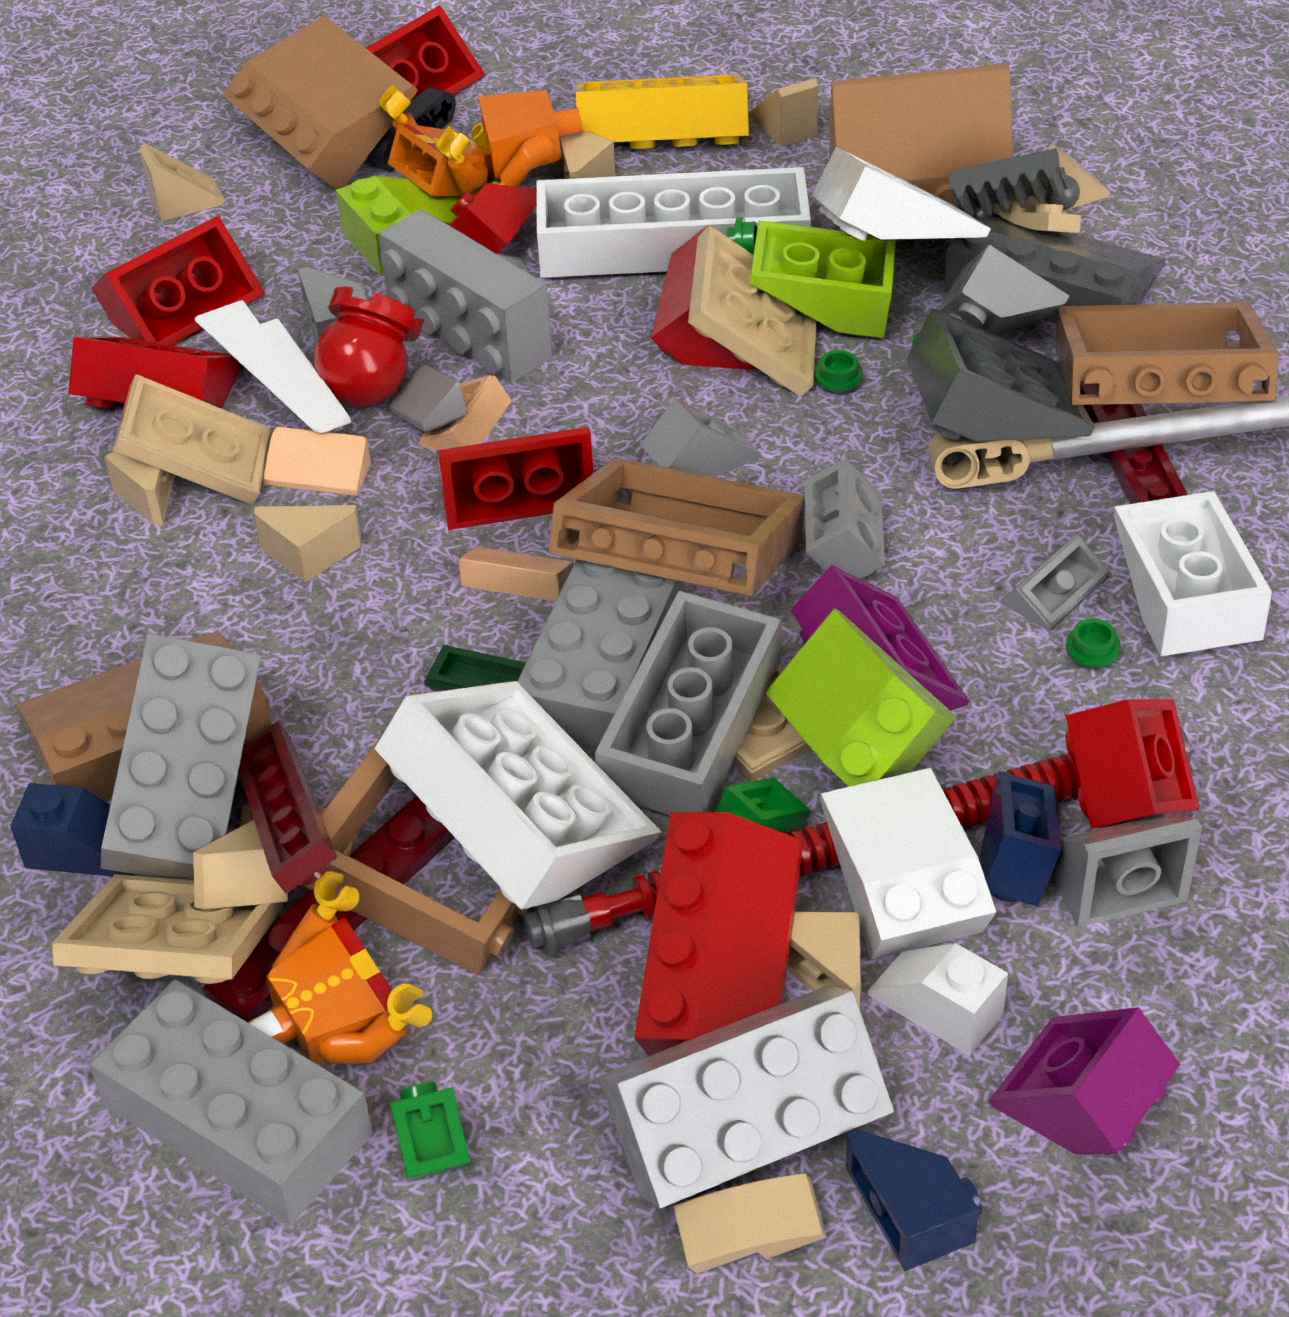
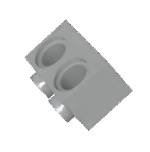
[804,458,885,578]

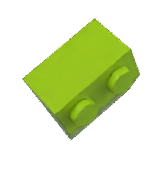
[335,176,461,276]
[750,220,896,338]
[765,608,957,787]

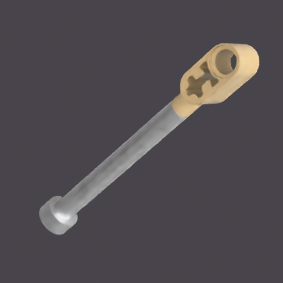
[928,396,1289,489]

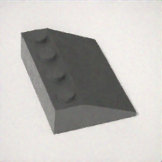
[944,213,1166,324]
[907,308,1095,442]

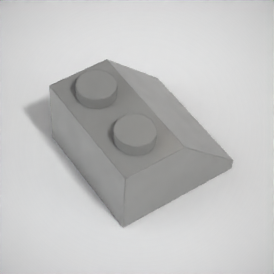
[938,245,1069,334]
[1051,814,1202,927]

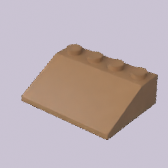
[222,15,418,190]
[829,64,1013,206]
[16,631,272,802]

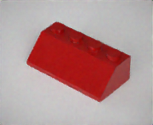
[634,812,803,1056]

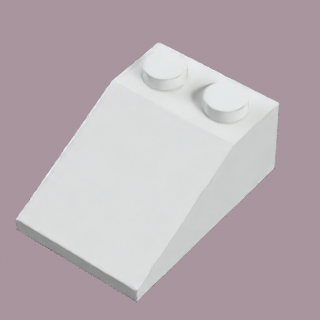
[1113,491,1272,656]
[819,768,996,960]

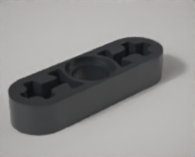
[367,87,456,171]

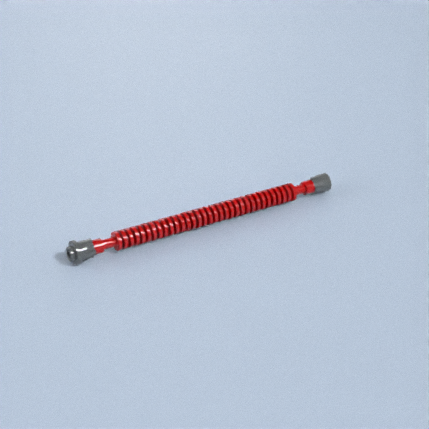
[523,726,1191,956]

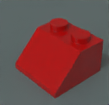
[1065,699,1199,829]

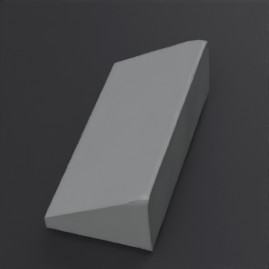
[388,364,468,432]
[999,534,1111,630]

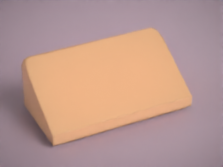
[418,375,511,450]
[263,427,371,496]
[459,546,573,601]

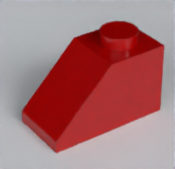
[449,183,537,254]

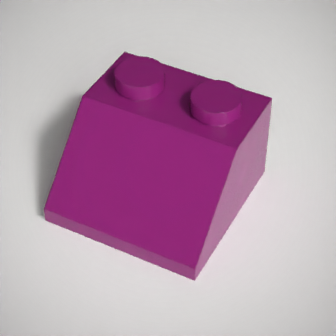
[989,1007,1180,1155]

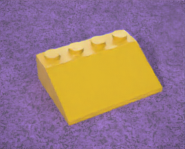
[576,74,749,149]

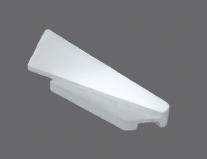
[195,300,351,434]

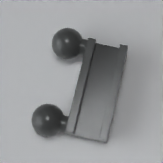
[949,148,1080,220]

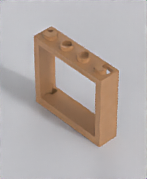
[1056,302,1279,405]
[549,458,805,596]
[306,691,532,976]

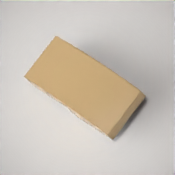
[992,196,1081,233]
[674,1173,827,1274]

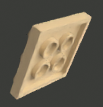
[688,225,817,397]
[52,874,283,984]

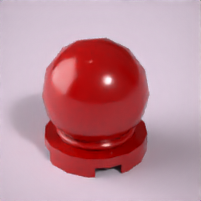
[313,286,424,409]

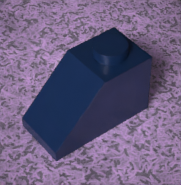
[979,771,1062,906]
[10,783,135,877]
[845,1129,982,1271]

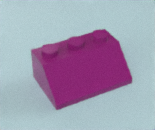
[790,565,970,711]

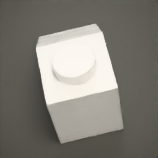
[868,943,1008,1055]

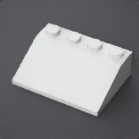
[812,147,991,241]
[374,681,662,910]

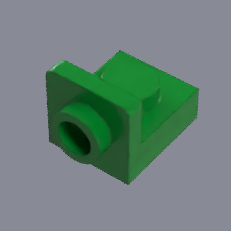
[716,777,810,833]
[390,1082,470,1181]

